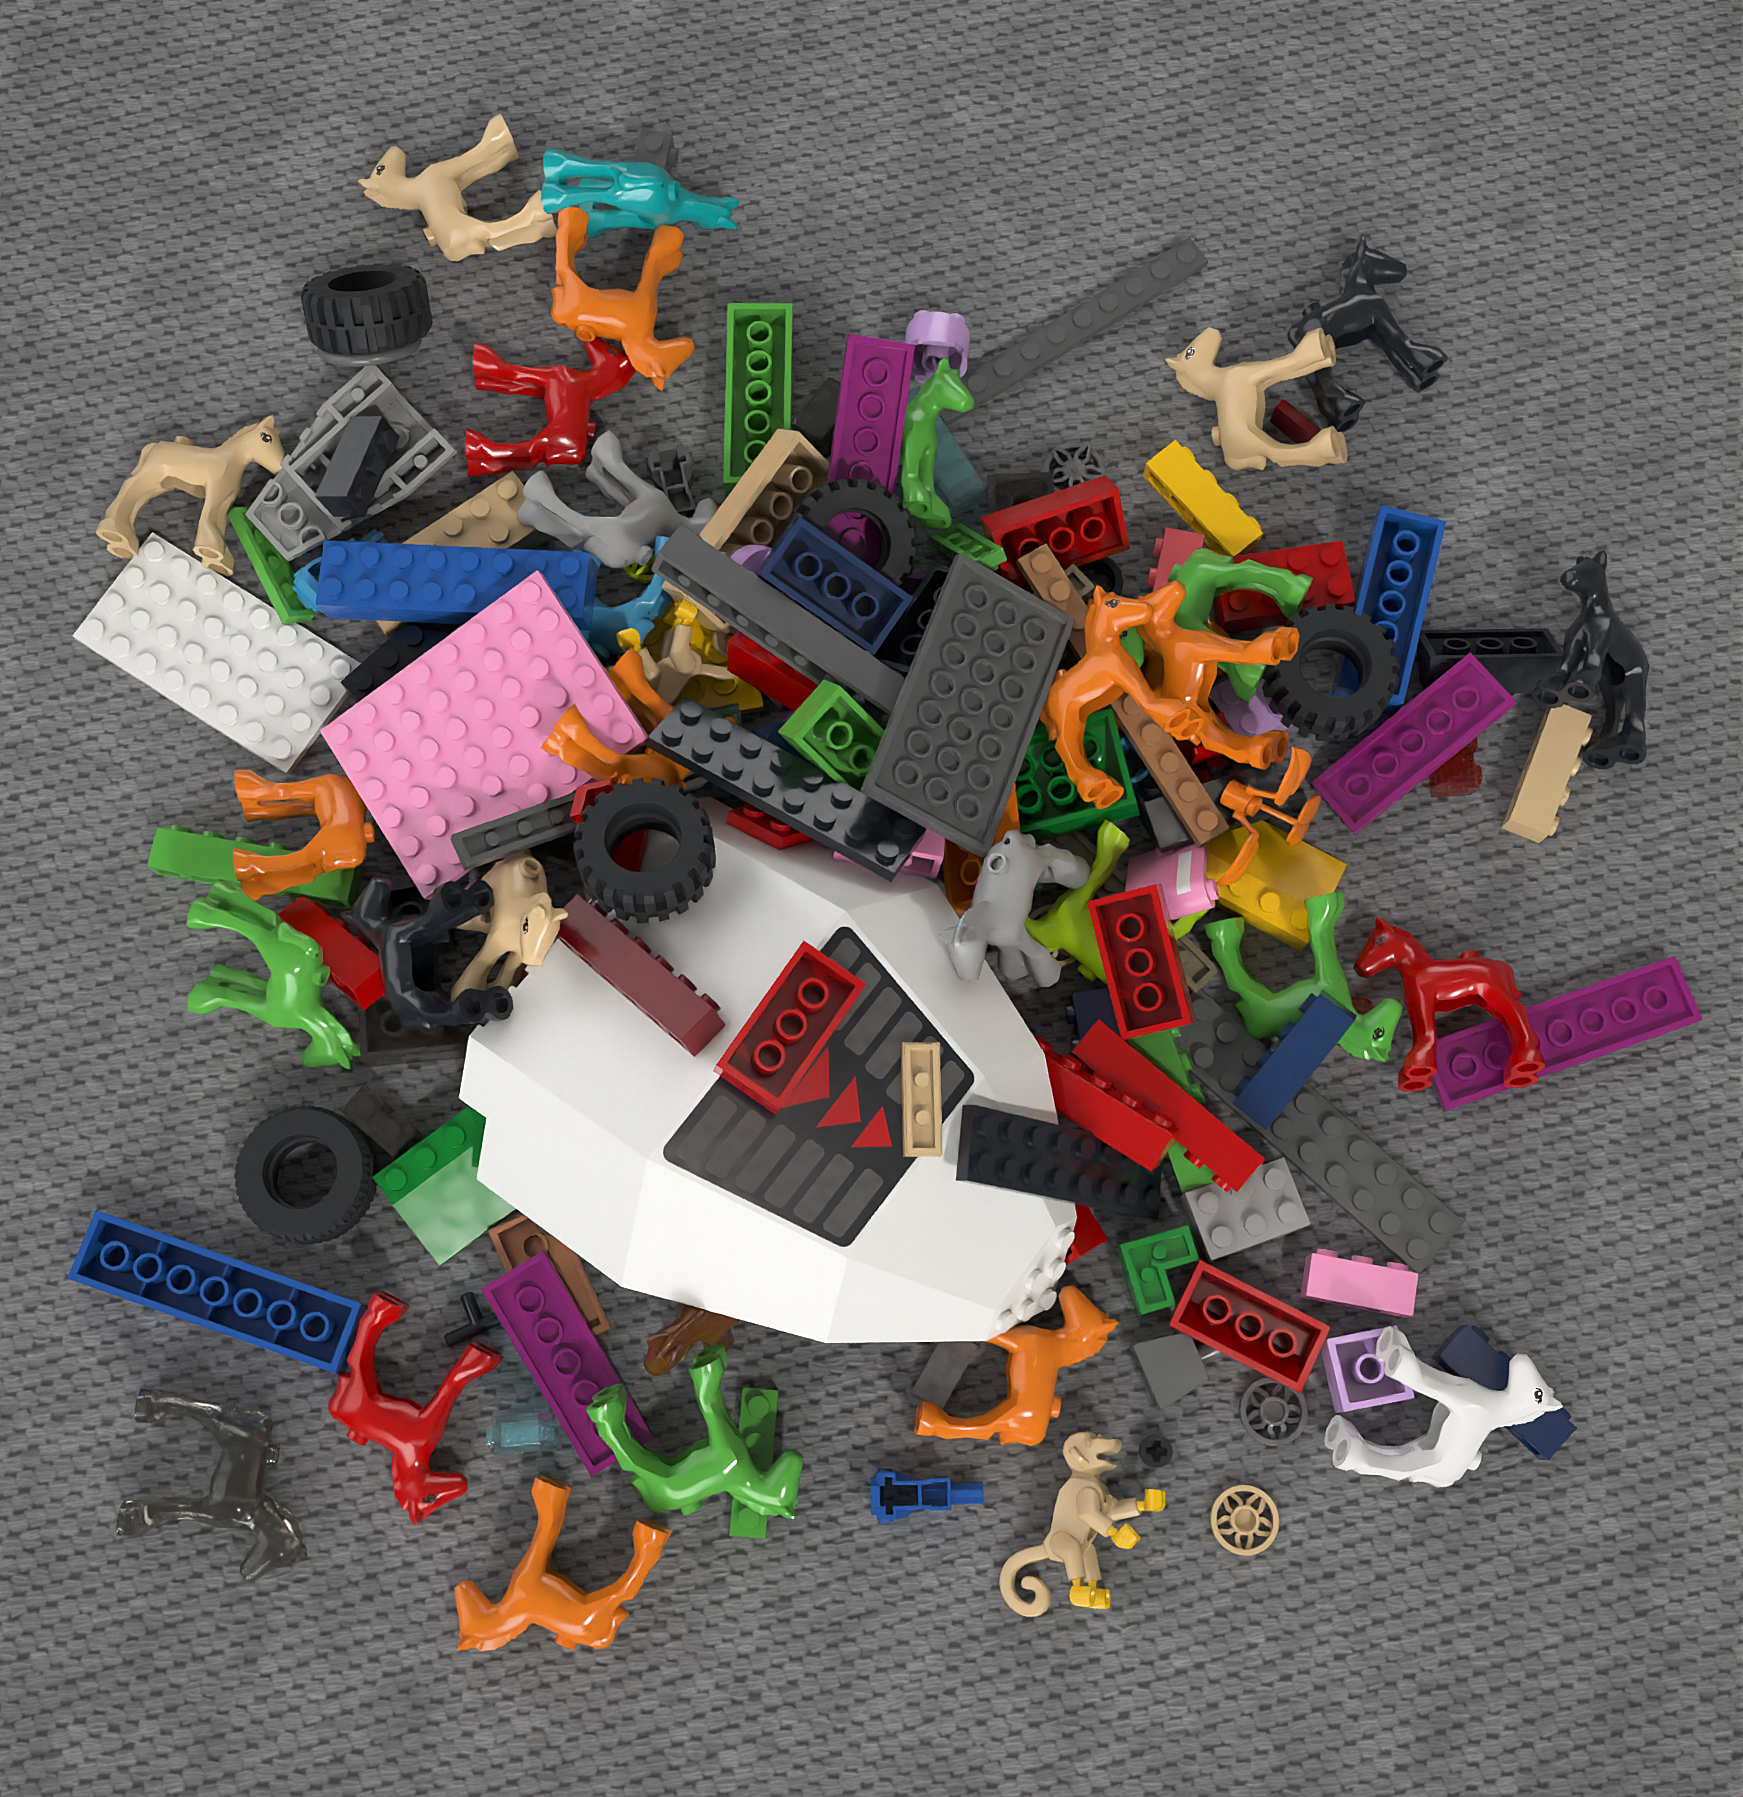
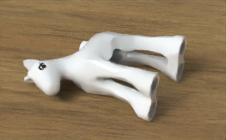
[1324,1326,1563,1488]

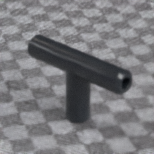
[444,1292,501,1347]

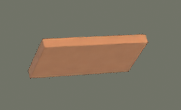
[488,1214,612,1336]

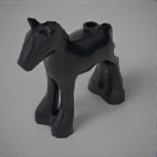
[1287,236,1448,433]
[1531,550,1650,770]
[340,876,513,1031]

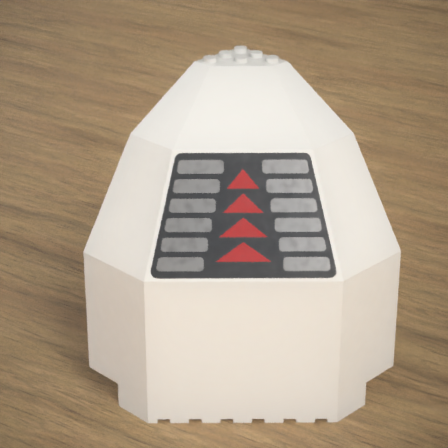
[459,796,1077,1343]

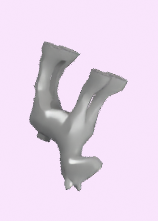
[517,430,718,569]
[938,829,1091,987]

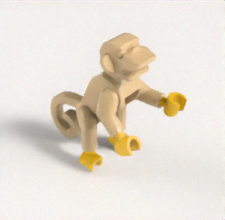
[604,599,739,747]
[999,1431,1166,1617]

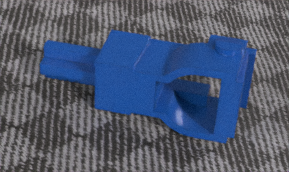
[870,1468,984,1523]

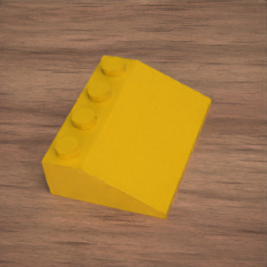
[1206,820,1347,952]

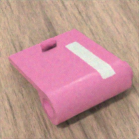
[1125,842,1220,920]

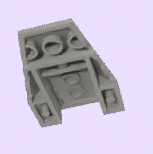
[245,365,457,562]

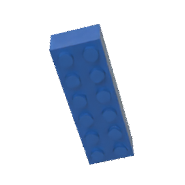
[1330,505,1446,716]

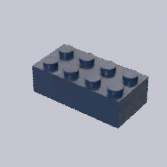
[755,516,913,655]

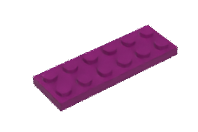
[1311,653,1516,835]
[481,1251,654,1477]

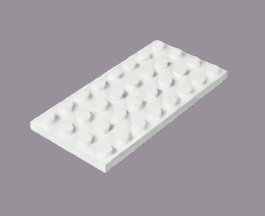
[72,532,361,776]

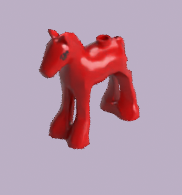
[465,336,636,477]
[1353,916,1545,1092]
[328,1290,504,1525]

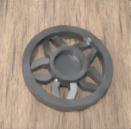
[1043,442,1105,493]
[1239,1377,1308,1446]

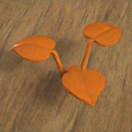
[1216,747,1321,887]

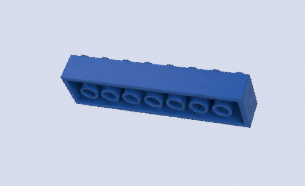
[316,540,598,631]
[67,1210,368,1374]

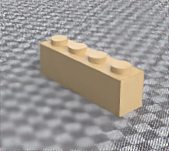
[1501,704,1593,843]

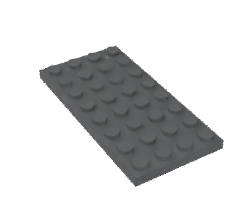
[860,553,1075,858]

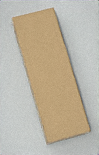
[901,1042,943,1157]

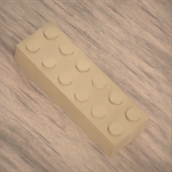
[661,429,829,633]
[375,471,552,639]

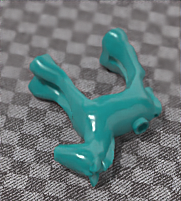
[541,148,739,240]

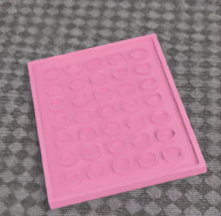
[320,570,648,900]

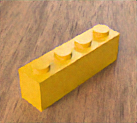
[1143,440,1263,556]

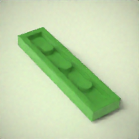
[227,507,316,624]
[930,523,1007,572]
[729,1387,779,1539]

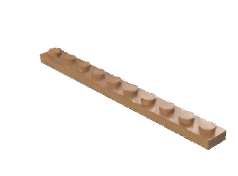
[1016,544,1229,848]

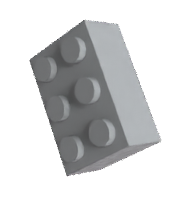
[1180,1157,1311,1263]

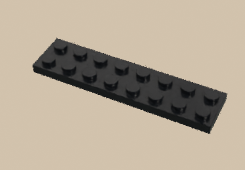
[646,696,927,882]
[956,1105,1163,1219]

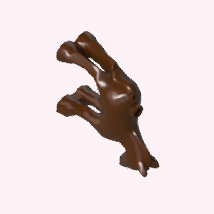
[644,1303,741,1376]

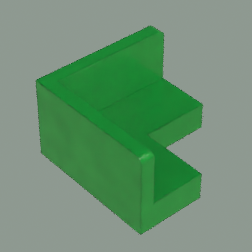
[1116,1225,1199,1317]

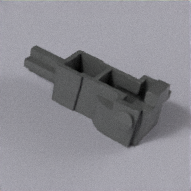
[646,441,695,518]

